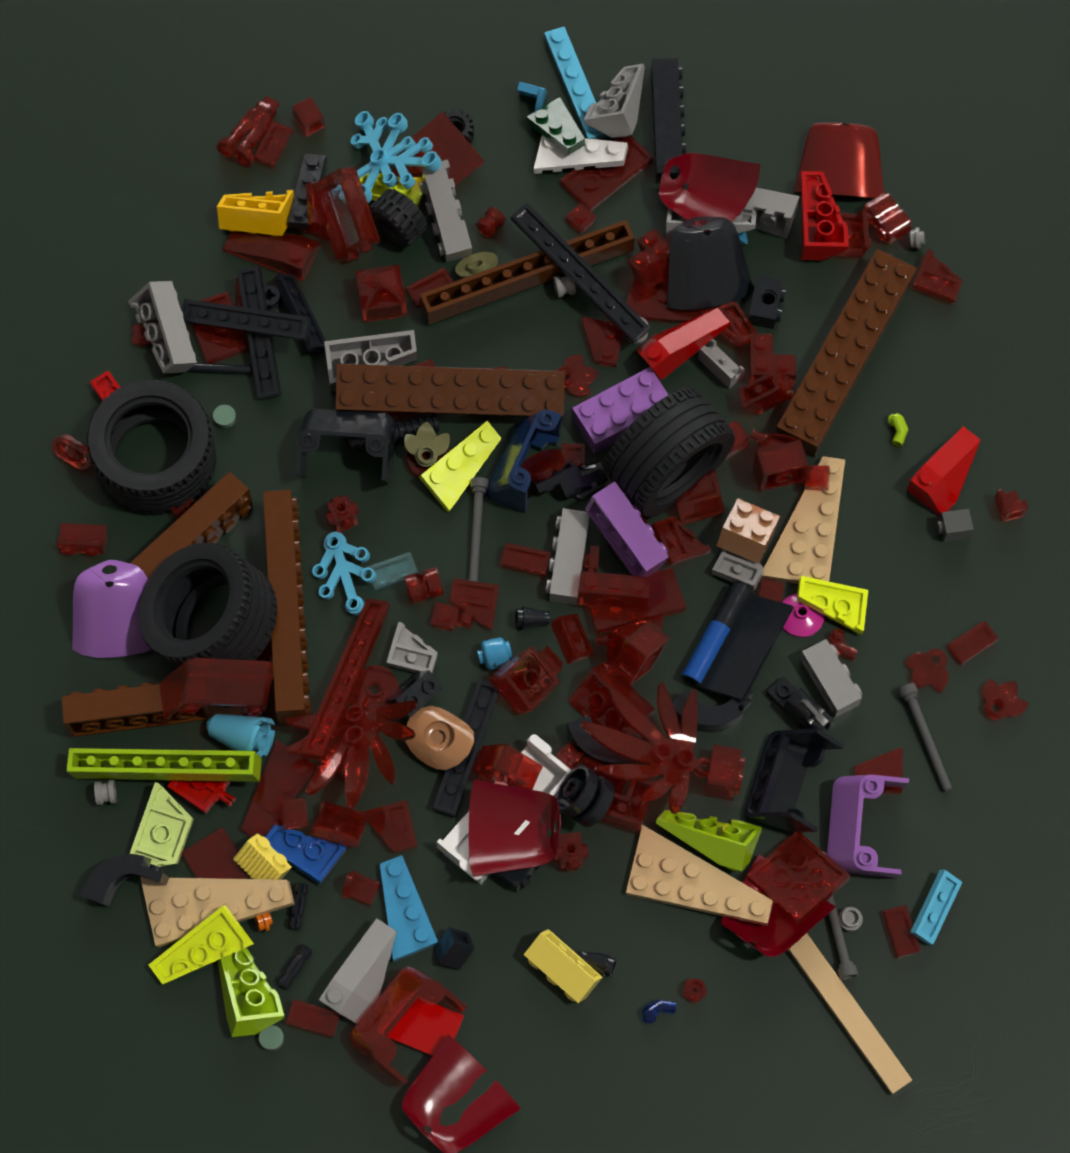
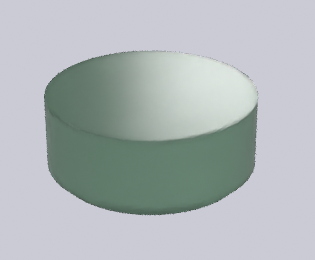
[213,405,236,428]
[259,1025,284,1051]

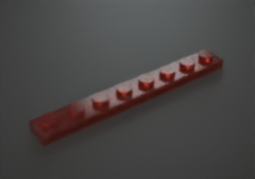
[301,598,390,761]

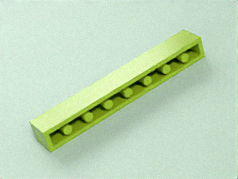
[67,748,262,782]

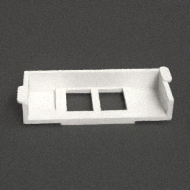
[437,734,571,885]

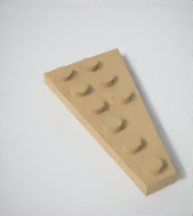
[761,456,845,584]
[626,825,773,926]
[140,877,295,947]

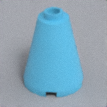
[206,714,275,762]

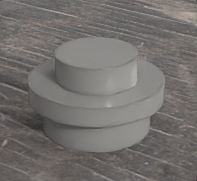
[910,227,925,250]
[839,907,863,931]

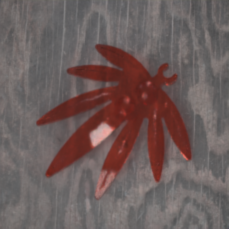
[580,682,711,815]
[285,692,417,810]

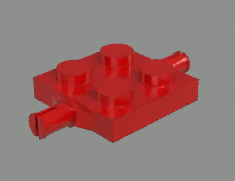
[167,749,236,814]

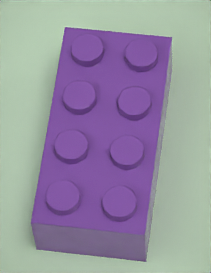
[572,367,668,455]
[585,482,669,583]

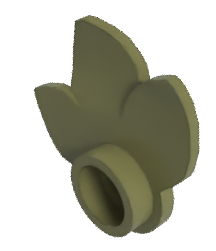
[404,422,450,467]

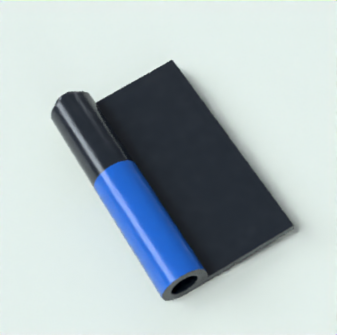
[681,582,794,701]

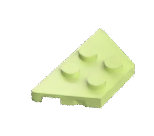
[130,782,194,867]

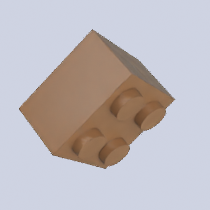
[717,499,780,564]

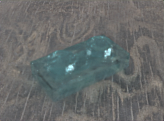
[367,552,418,590]

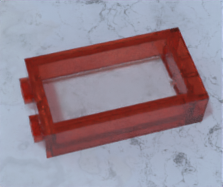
[312,167,381,261]

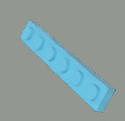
[544,26,608,140]

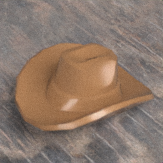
[405,706,474,770]

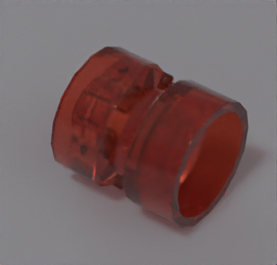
[404,567,444,604]

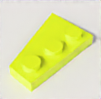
[796,576,868,635]

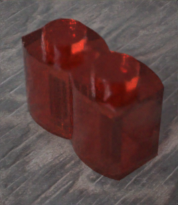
[863,192,912,244]

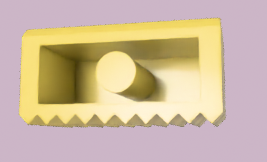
[233,834,292,880]

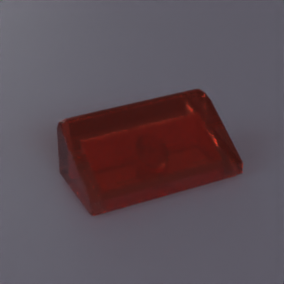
[551,614,594,664]

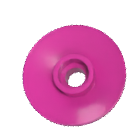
[782,593,824,638]

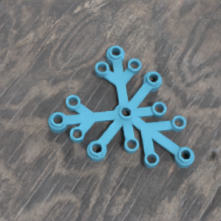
[319,111,441,205]

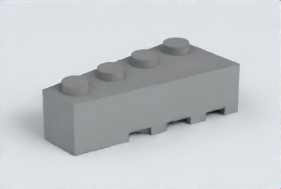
[419,160,472,262]
[742,188,800,239]
[128,281,197,373]
[324,330,417,392]

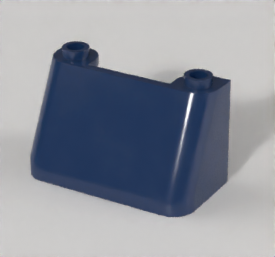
[487,410,562,513]

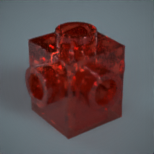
[325,495,360,532]
[554,832,589,871]

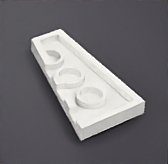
[534,135,628,174]

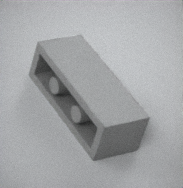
[800,639,862,717]

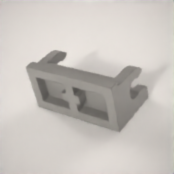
[698,339,746,389]

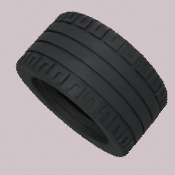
[86,380,216,515]
[603,388,735,517]
[138,542,277,681]

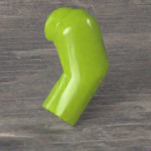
[888,413,908,447]

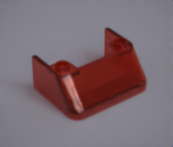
[160,658,274,719]
[350,967,468,1086]

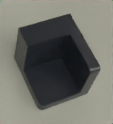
[434,927,474,970]

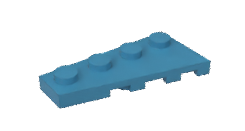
[380,855,438,962]

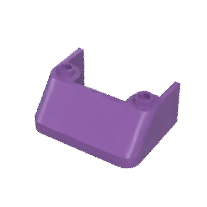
[826,775,909,878]

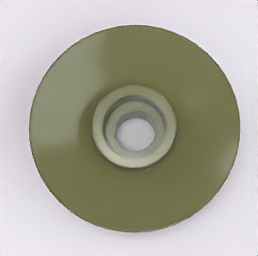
[455,252,498,278]

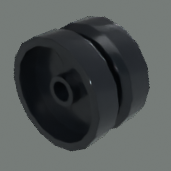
[556,765,615,827]

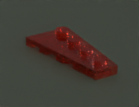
[626,278,719,323]
[241,740,316,837]

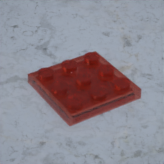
[747,832,850,925]

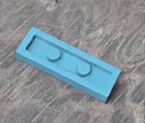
[910,870,962,945]

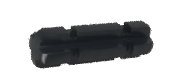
[288,883,308,930]
[277,944,312,990]

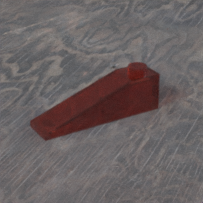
[223,231,321,281]

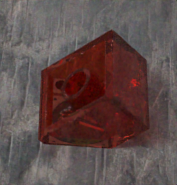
[489,646,560,715]

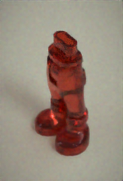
[216,96,280,167]

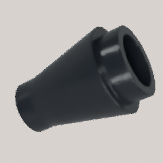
[515,606,550,629]
[580,950,617,977]

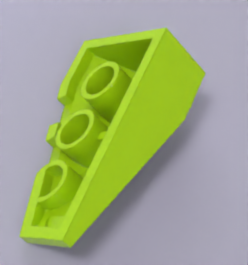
[656,810,762,872]
[218,948,284,1037]

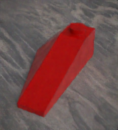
[907,426,981,516]

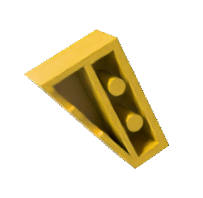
[217,190,294,236]

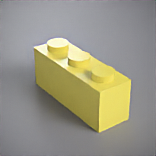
[524,929,603,1003]

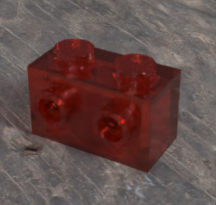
[738,370,794,415]

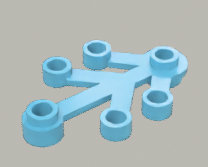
[312,532,377,616]

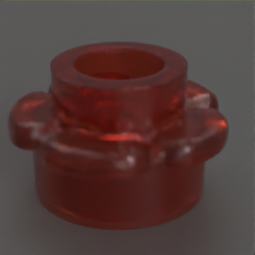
[683,978,707,1002]

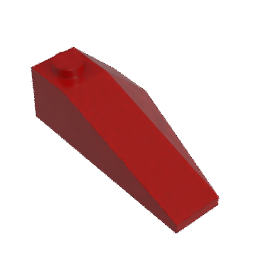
[801,171,849,260]
[636,308,731,380]

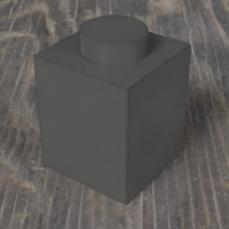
[936,508,974,542]

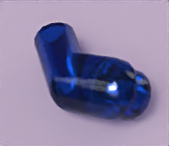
[642,999,677,1023]

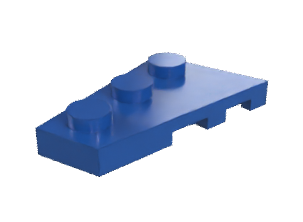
[265,825,348,885]

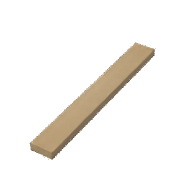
[788,933,912,1095]

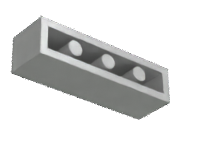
[546,508,590,605]

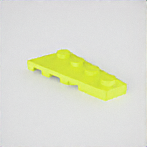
[419,421,501,512]
[149,905,254,984]

